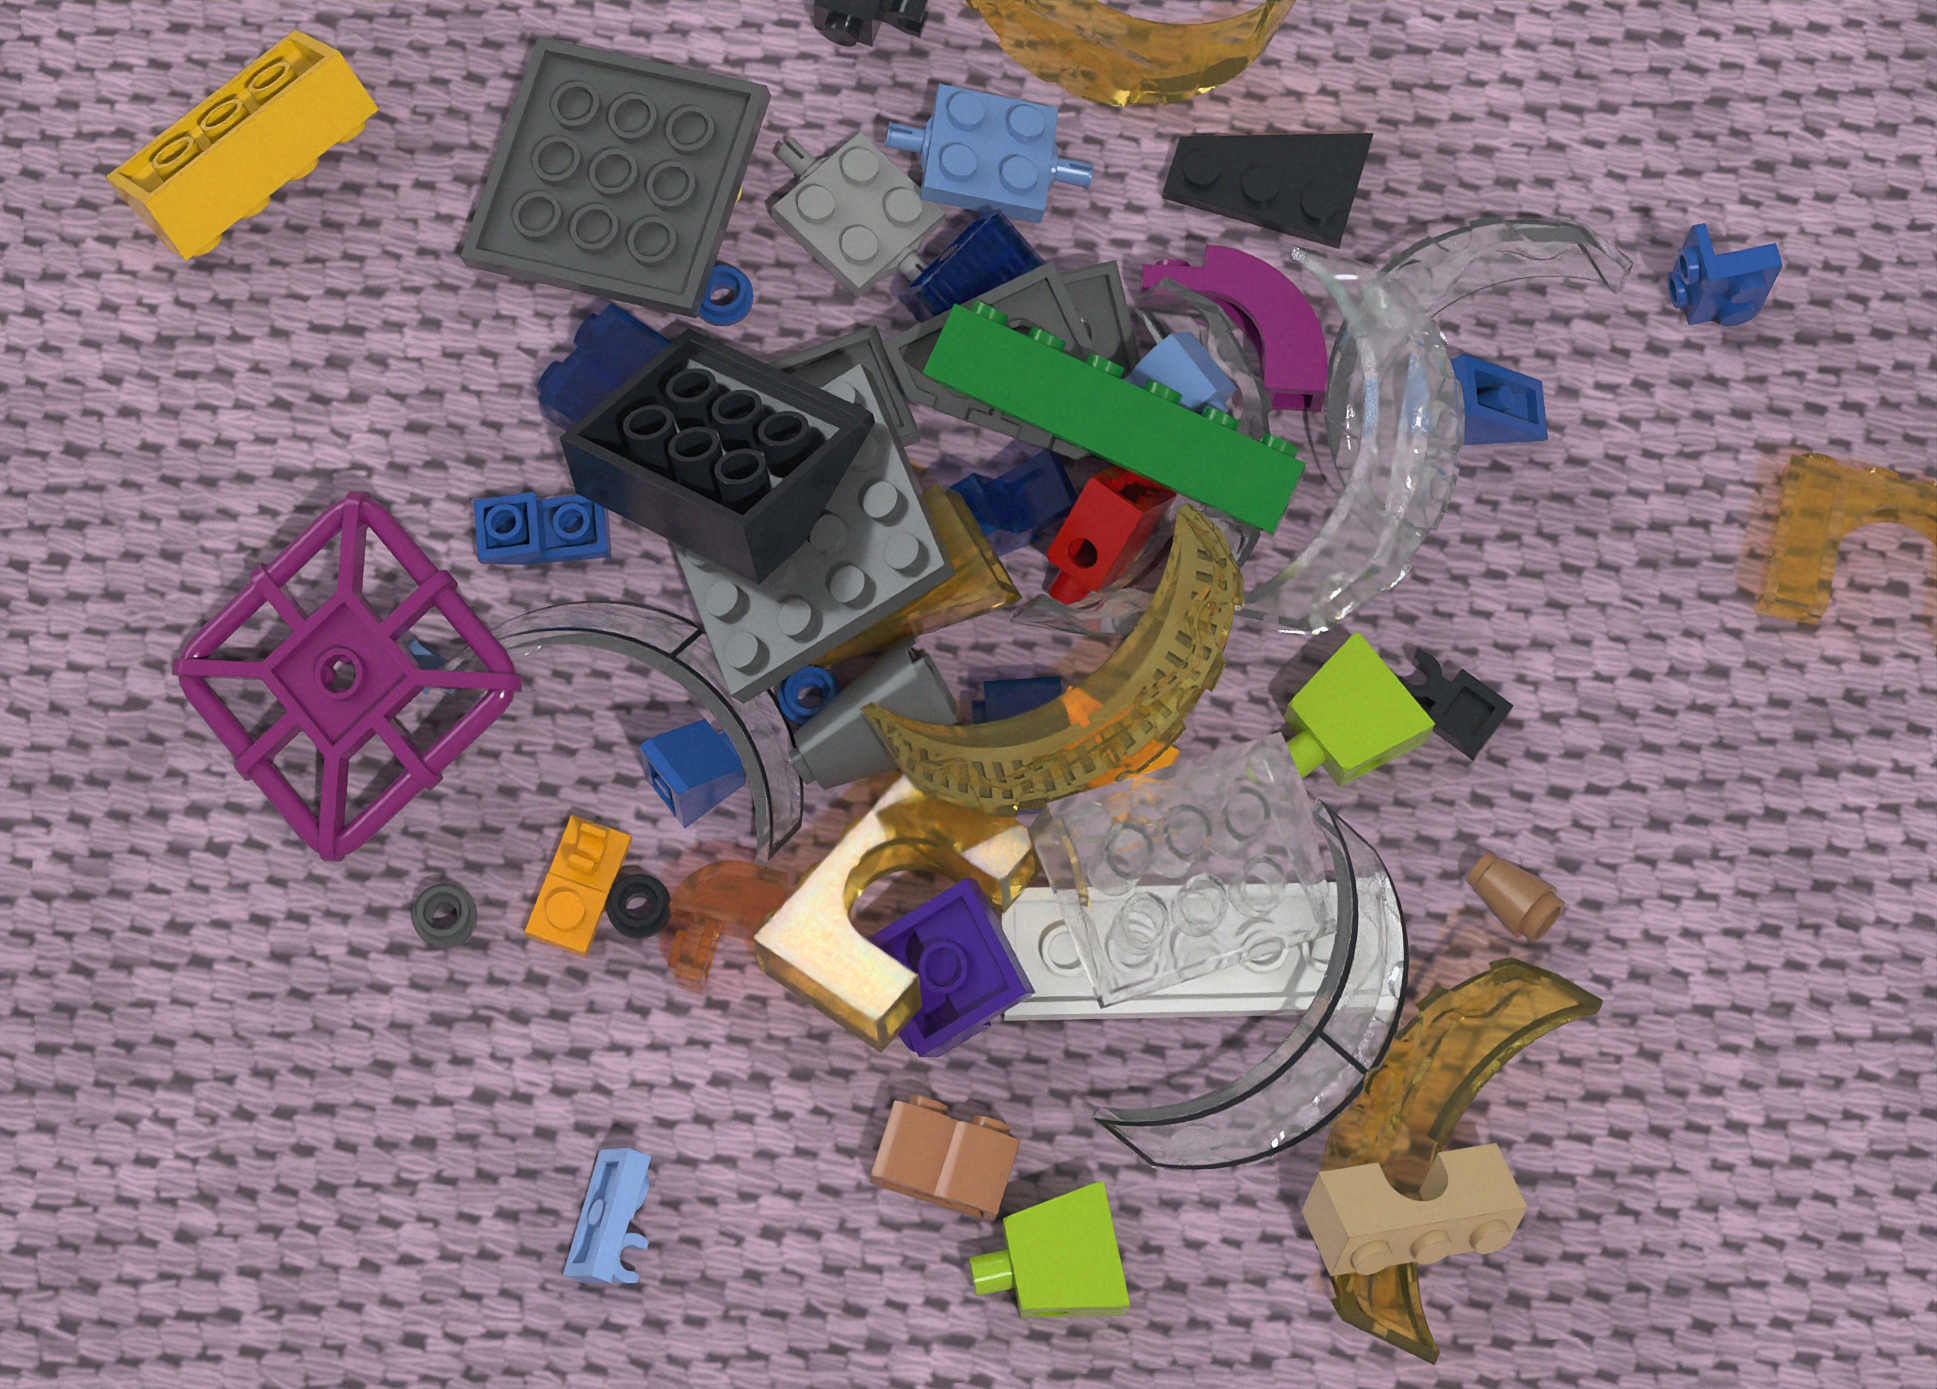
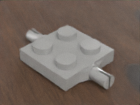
[771,132,947,299]

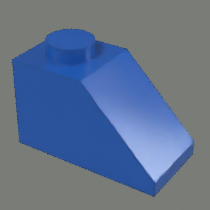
[1406,354,1548,446]
[639,719,748,829]

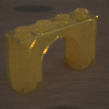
[1754,453,1937,626]
[753,771,1043,1053]

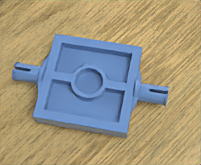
[884,83,1094,224]

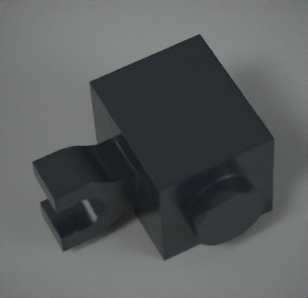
[814,0,928,47]

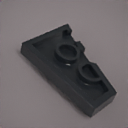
[1162,133,1374,249]

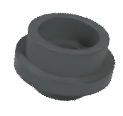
[412,883,478,949]

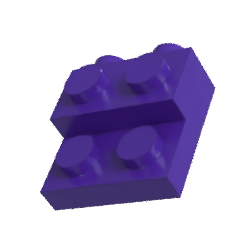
[861,878,1036,1057]

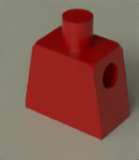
[1046,465,1177,610]

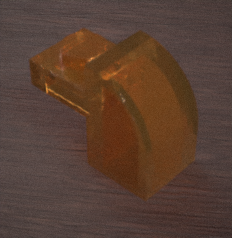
[668,860,789,995]

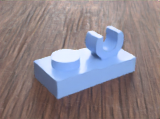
[563,1148,652,1283]

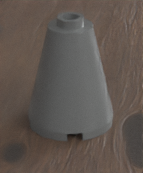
[789,631,975,790]

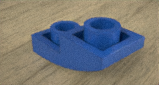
[474,492,612,565]

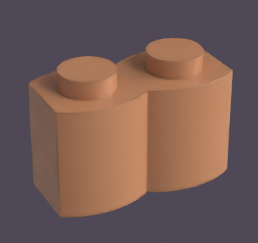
[870,1095,1021,1223]

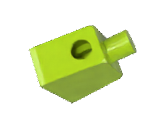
[1272,631,1435,787]
[969,1181,1130,1318]

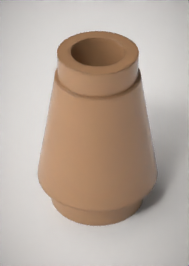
[1466,852,1565,943]

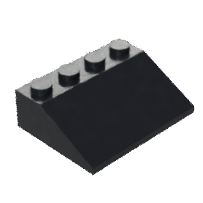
[560,328,875,584]

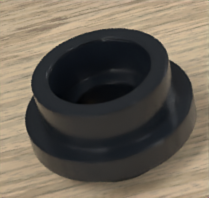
[607,874,672,939]

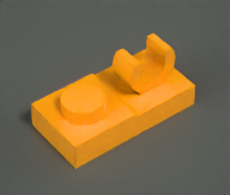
[524,815,632,958]

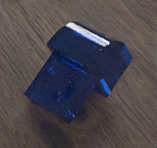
[926,449,1078,564]

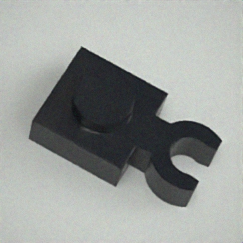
[1398,651,1514,761]

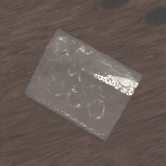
[1028,732,1337,1009]

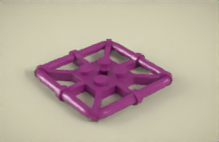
[172,491,523,862]

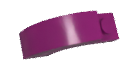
[1139,244,1328,412]

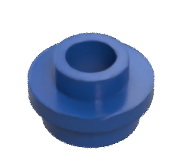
[698,265,754,326]
[778,665,842,727]

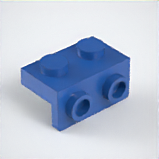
[1667,223,1783,326]

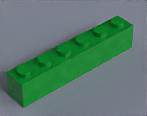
[922,300,1306,537]

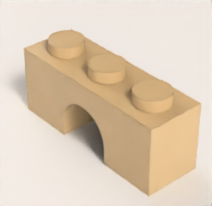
[1301,1143,1528,1276]

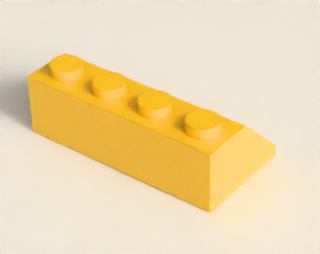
[105,29,379,261]

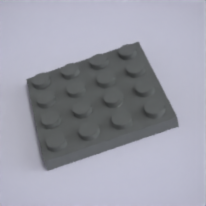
[460,37,771,318]
[672,363,957,704]

